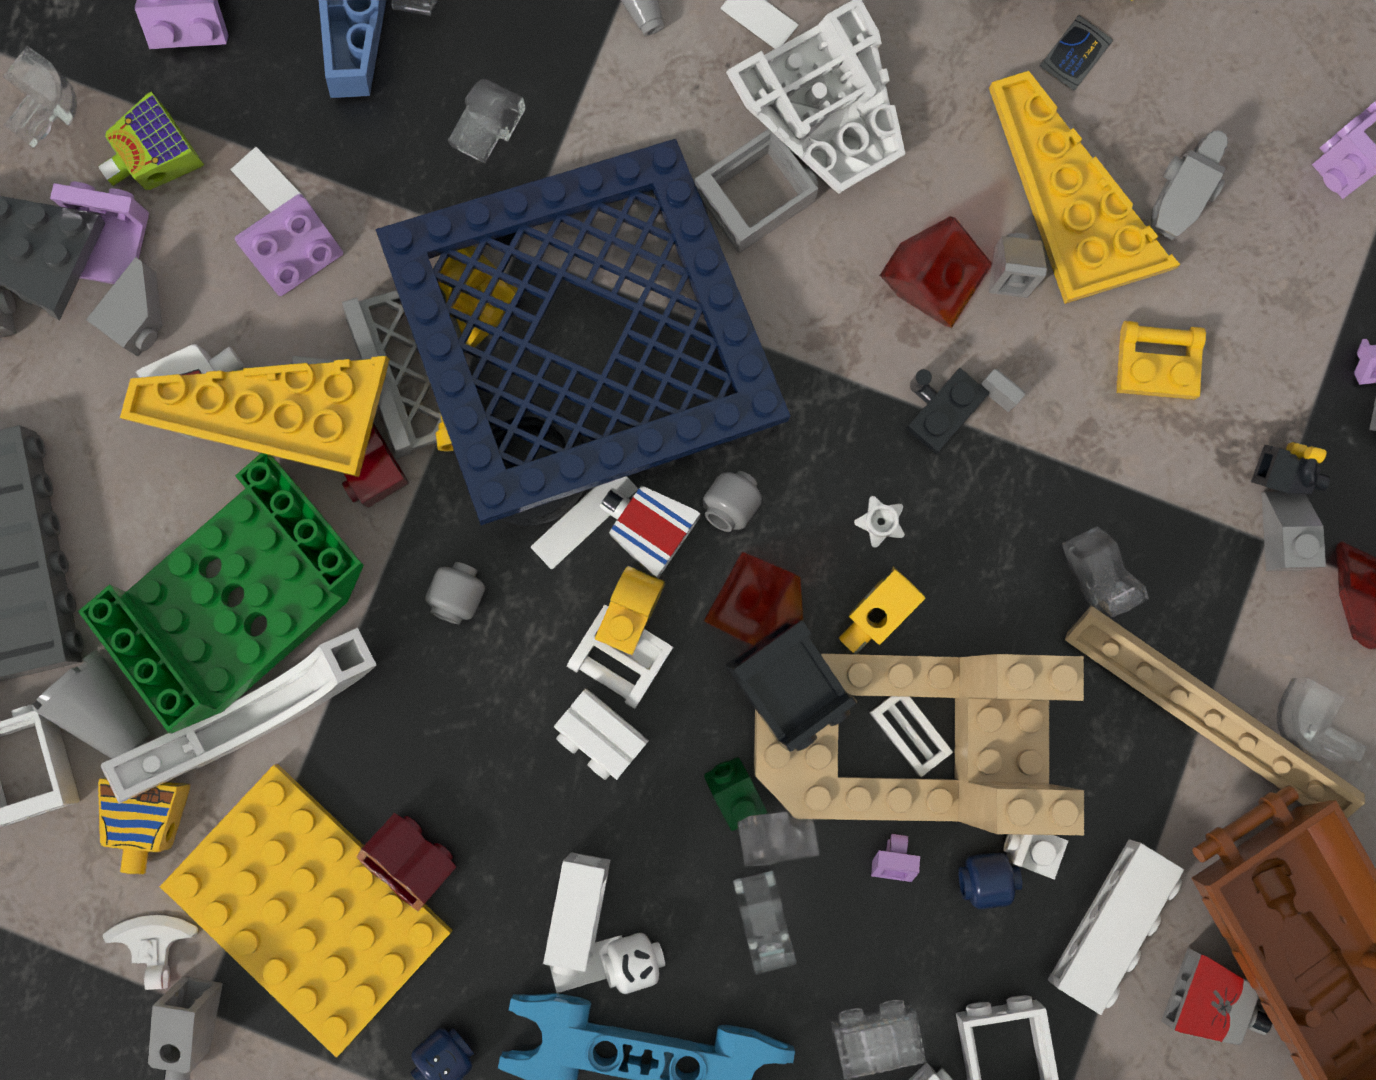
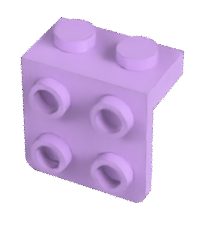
[135,0,228,49]
[1312,101,1376,199]
[50,181,149,284]

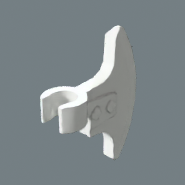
[103,915,198,990]

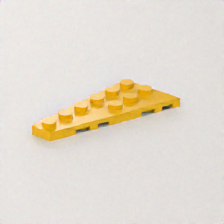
[989,71,1180,304]
[120,356,390,477]

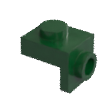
[704,757,768,831]

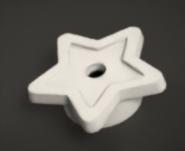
[854,496,905,548]

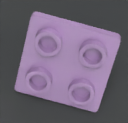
[235,194,343,296]

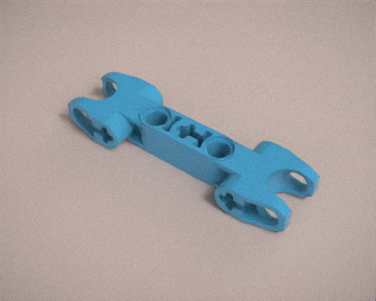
[498,993,795,1080]

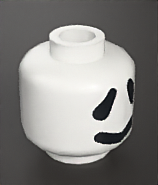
[601,933,665,994]

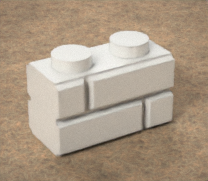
[554,689,649,780]

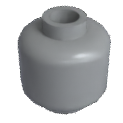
[703,471,762,532]
[425,562,485,625]

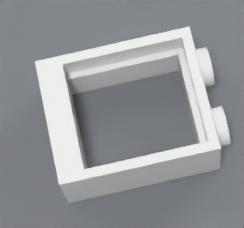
[0,705,80,827]
[543,852,611,976]
[956,995,1059,1080]

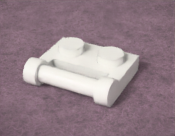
[567,604,673,709]

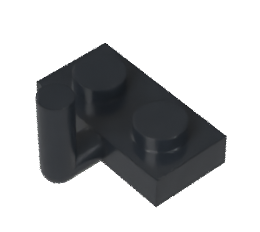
[906,367,989,454]

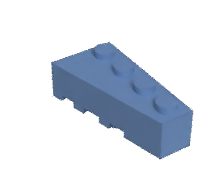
[319,0,386,98]

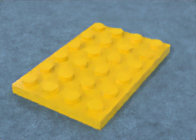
[159,764,453,1058]

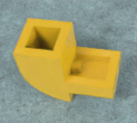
[594,566,665,656]

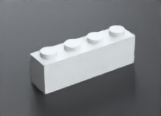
[1048,839,1184,1015]

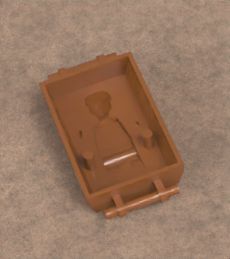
[1191,785,1376,1080]

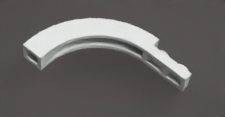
[101,628,376,804]

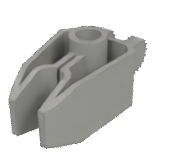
[1151,130,1229,241]

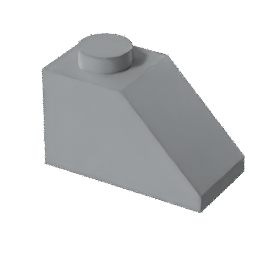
[989,233,1047,298]
[86,257,162,356]
[1261,492,1326,572]

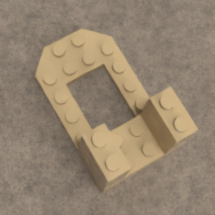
[754,654,1084,836]

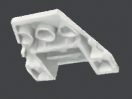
[726,0,905,194]

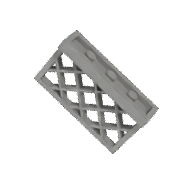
[342,290,442,459]

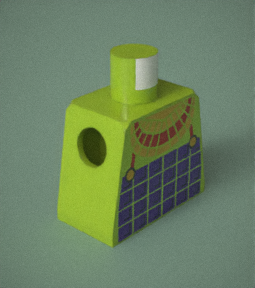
[98,92,204,190]

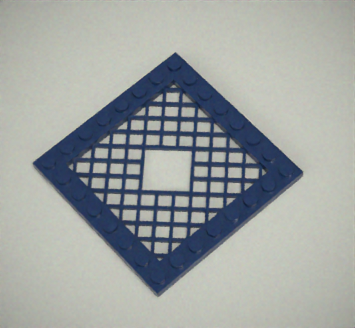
[375,138,791,525]

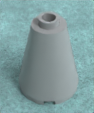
[30,650,150,759]

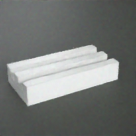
[869,696,953,777]

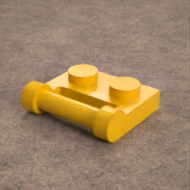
[1116,321,1206,400]

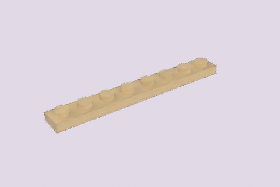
[1065,606,1365,818]

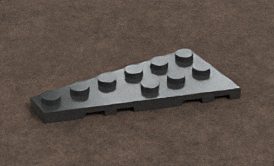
[0,196,105,321]

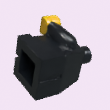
[1251,442,1330,494]

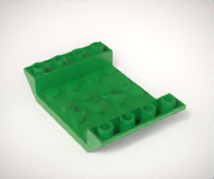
[78,453,364,734]

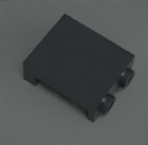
[725,617,857,752]

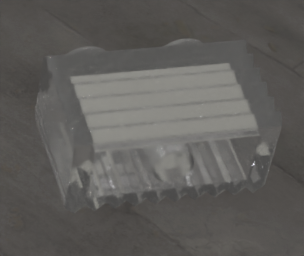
[831,1000,927,1079]

